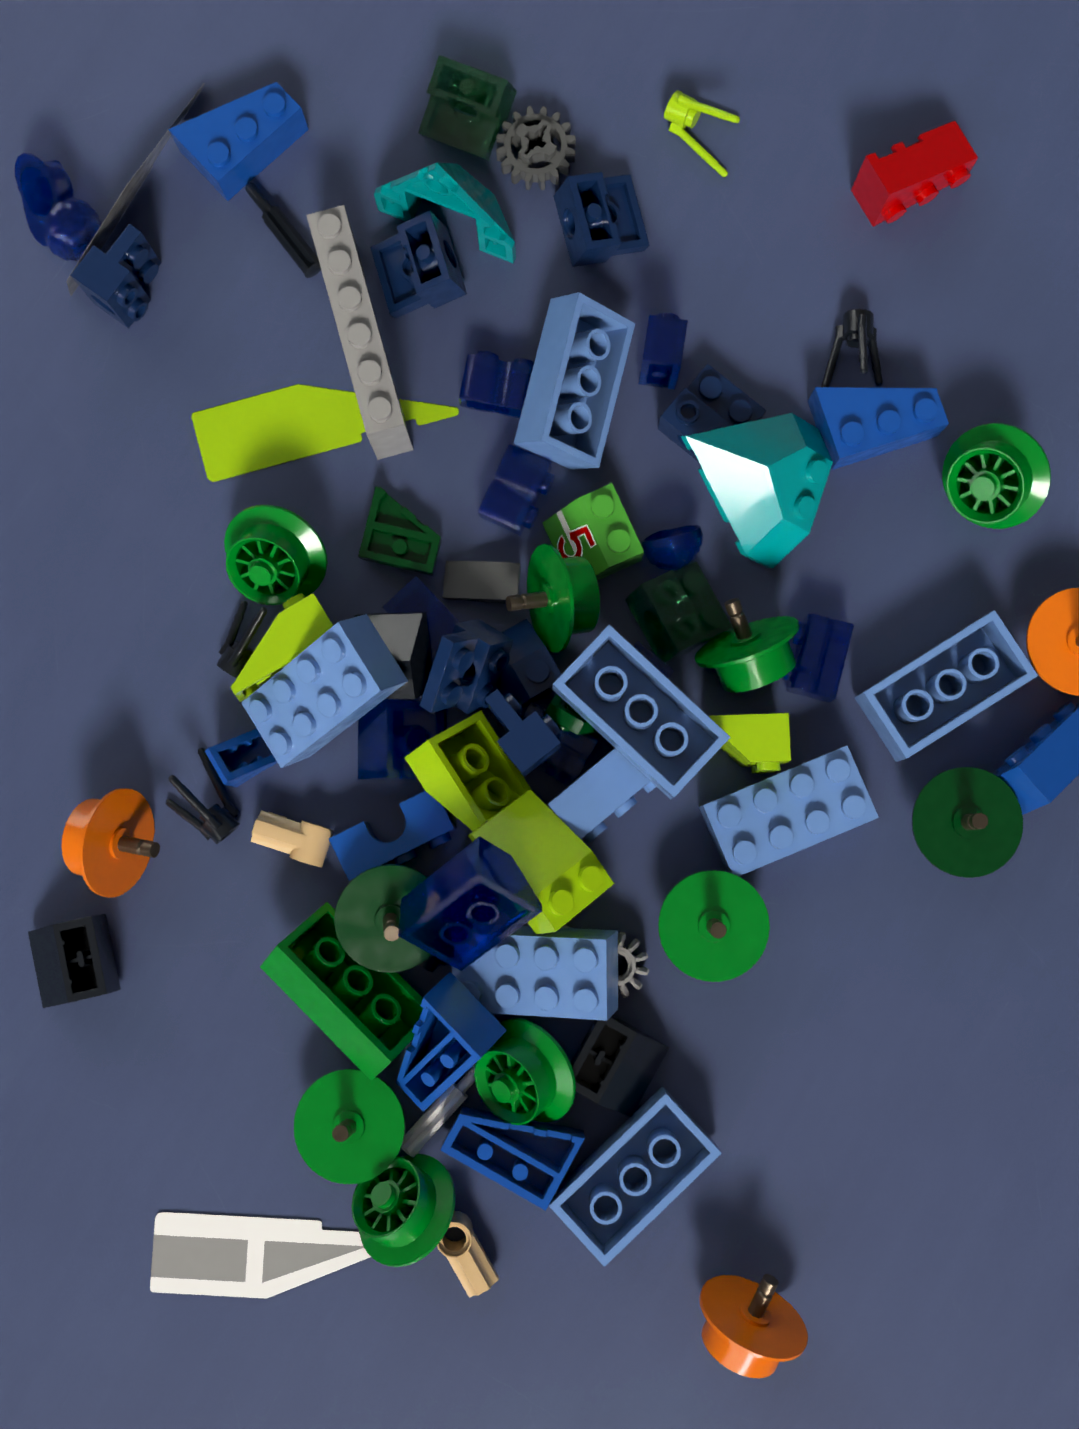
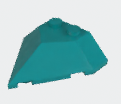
[374,162,516,263]
[681,413,833,568]

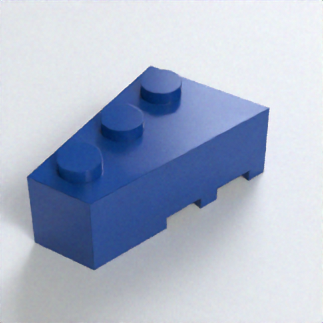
[168,82,309,201]
[807,387,949,470]
[993,701,1079,815]
[396,972,507,1112]
[440,1107,585,1211]

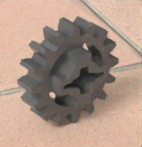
[496,106,576,190]

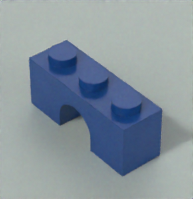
[329,791,457,881]

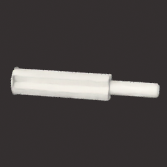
[401,1064,476,1158]

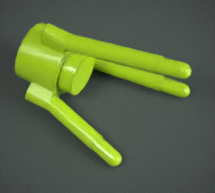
[664,90,740,177]

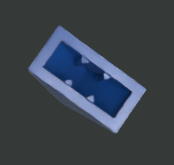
[205,728,277,787]

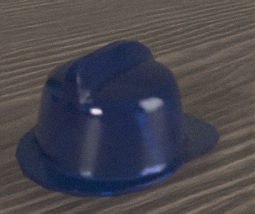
[15,153,74,247]

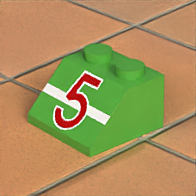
[542,483,644,581]

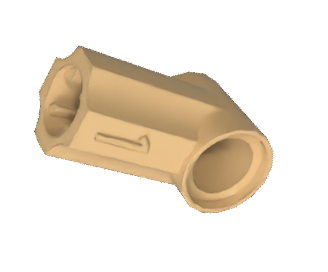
[251,810,334,868]
[437,1211,499,1298]

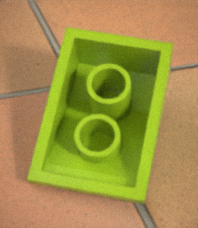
[231,593,333,702]
[404,711,531,831]
[468,789,614,934]

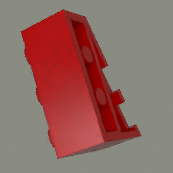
[851,121,978,227]

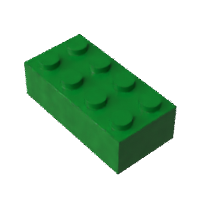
[260,902,423,1081]

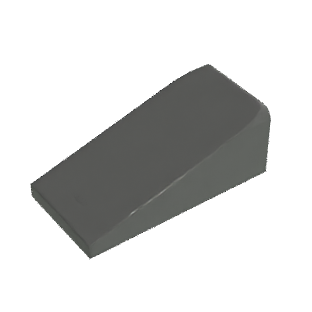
[442,561,521,604]

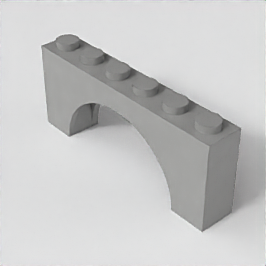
[306,205,413,460]

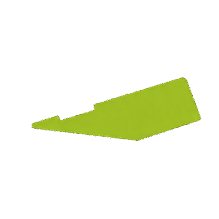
[191,384,459,482]

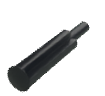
[245,183,321,278]

